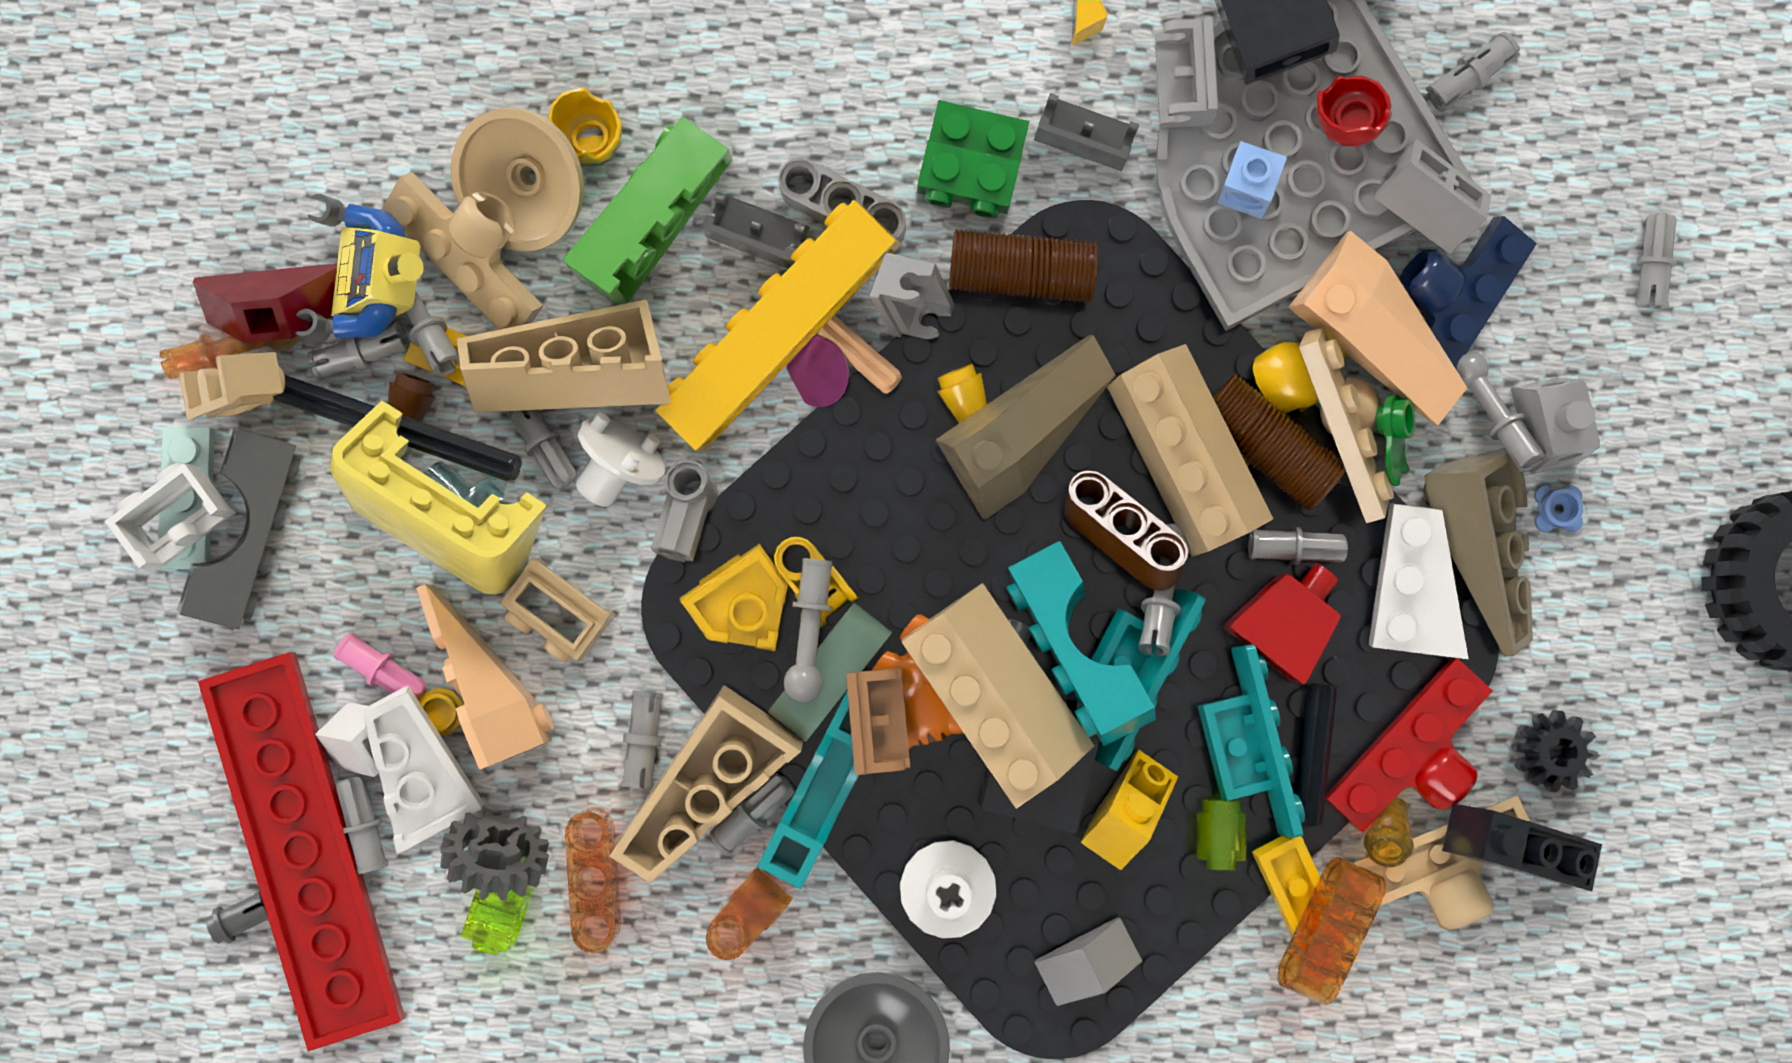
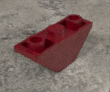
[192,263,337,344]

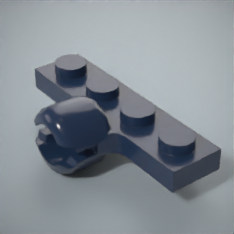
[1399,216,1537,369]

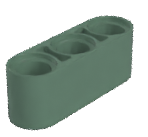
[768,603,892,742]

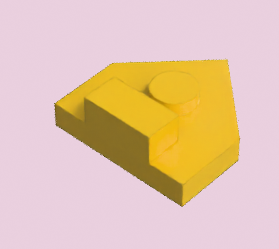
[680,544,788,651]

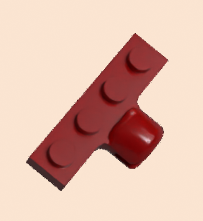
[1325,658,1493,832]

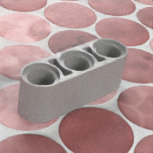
[778,158,906,243]

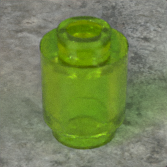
[1197,799,1246,870]

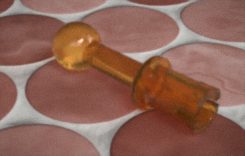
[159,314,300,379]

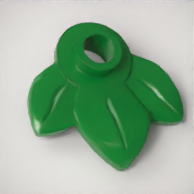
[1376,395,1415,486]

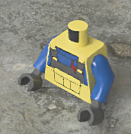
[296,194,424,344]

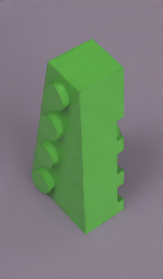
[562,116,733,305]

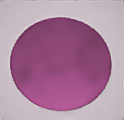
[786,337,849,407]

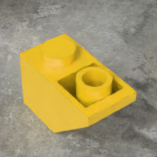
[1080,750,1178,870]

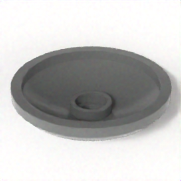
[803,972,950,1063]

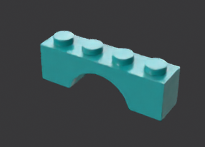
[1006,541,1156,747]
[757,690,859,889]

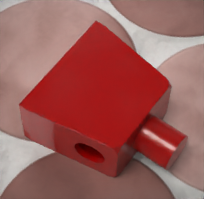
[1222,563,1341,685]

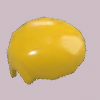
[548,87,623,166]
[1253,342,1319,413]

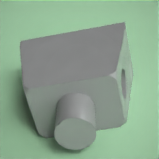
[1511,378,1600,475]

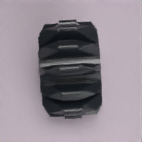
[1511,710,1600,793]

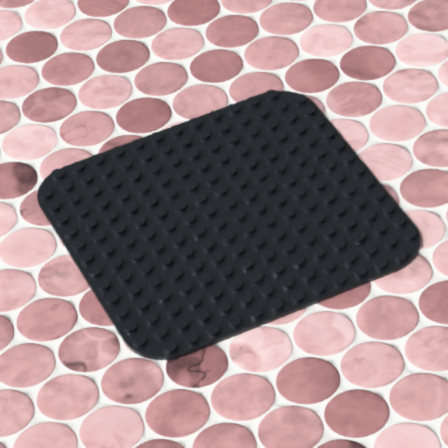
[641,200,1499,1059]

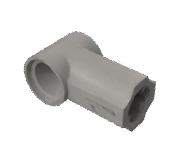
[651,460,718,562]

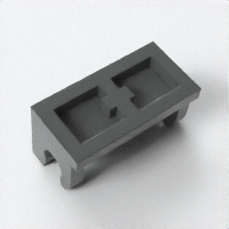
[1034,93,1140,171]
[701,192,810,269]

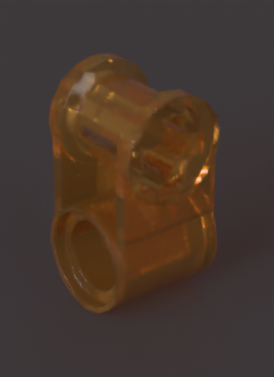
[706,866,793,960]

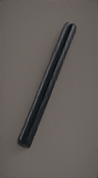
[273,375,522,481]

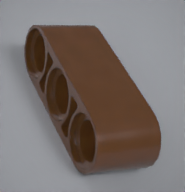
[1064,470,1188,591]

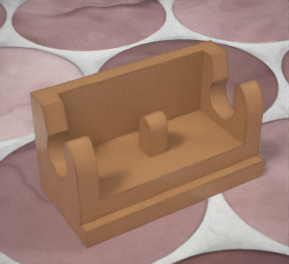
[846,668,910,775]

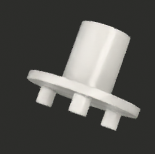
[576,413,665,507]
[900,840,996,938]

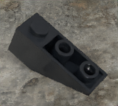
[1442,803,1602,892]

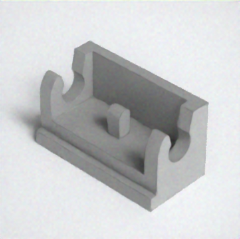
[1155,16,1218,128]
[1375,139,1491,254]
[870,252,955,339]

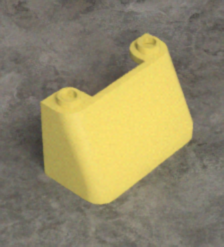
[330,401,547,595]

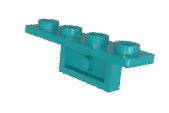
[1091,588,1206,771]
[1198,644,1305,838]

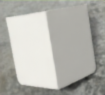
[315,702,379,777]

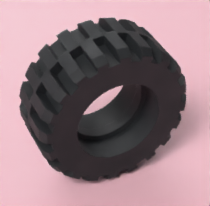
[1701,491,1792,672]

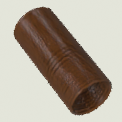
[949,229,1098,303]
[1213,374,1346,511]

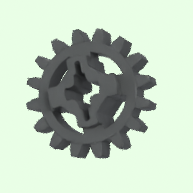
[440,808,549,901]

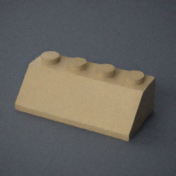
[1107,344,1273,557]
[901,583,1094,809]

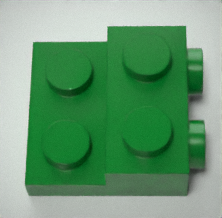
[917,100,1030,218]

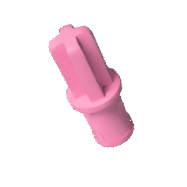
[334,633,426,701]

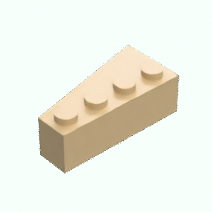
[457,299,671,413]
[609,685,803,883]

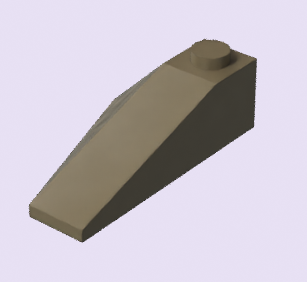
[936,335,1115,520]
[1424,448,1533,656]

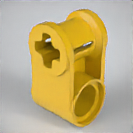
[774,537,859,628]

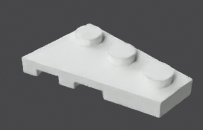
[1369,503,1468,659]
[363,685,483,855]

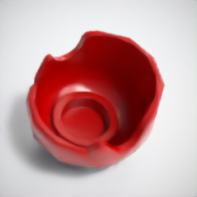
[1317,75,1392,147]

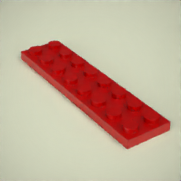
[198,652,406,1052]

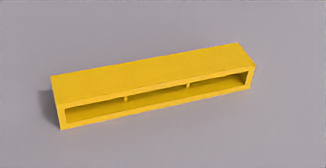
[655,200,902,451]

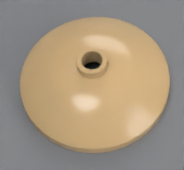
[451,107,584,252]

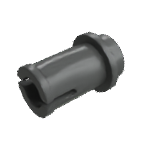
[206,891,269,944]

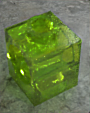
[460,888,534,955]

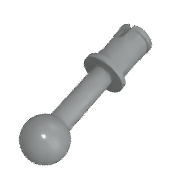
[406,292,460,376]
[1456,351,1546,472]
[1138,523,1190,657]
[784,558,832,702]

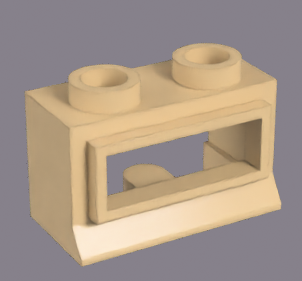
[179,352,285,421]
[499,557,616,663]

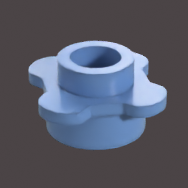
[1534,485,1583,532]

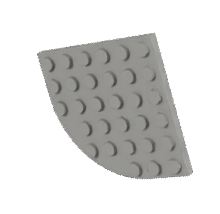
[1156,0,1474,331]

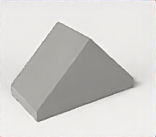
[1034,917,1142,1006]

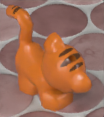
[872,615,964,750]

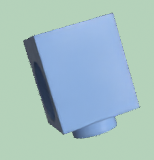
[1217,141,1287,219]

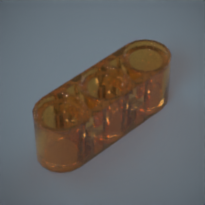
[565,807,622,953]
[1277,857,1386,1005]

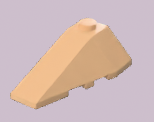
[1288,231,1467,426]
[416,584,554,770]

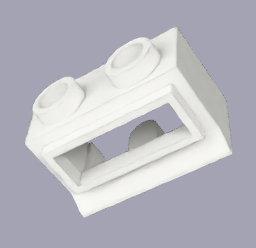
[105,463,236,570]

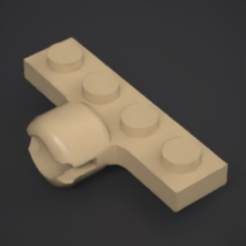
[381,172,543,330]
[1299,327,1394,523]
[1338,795,1531,930]

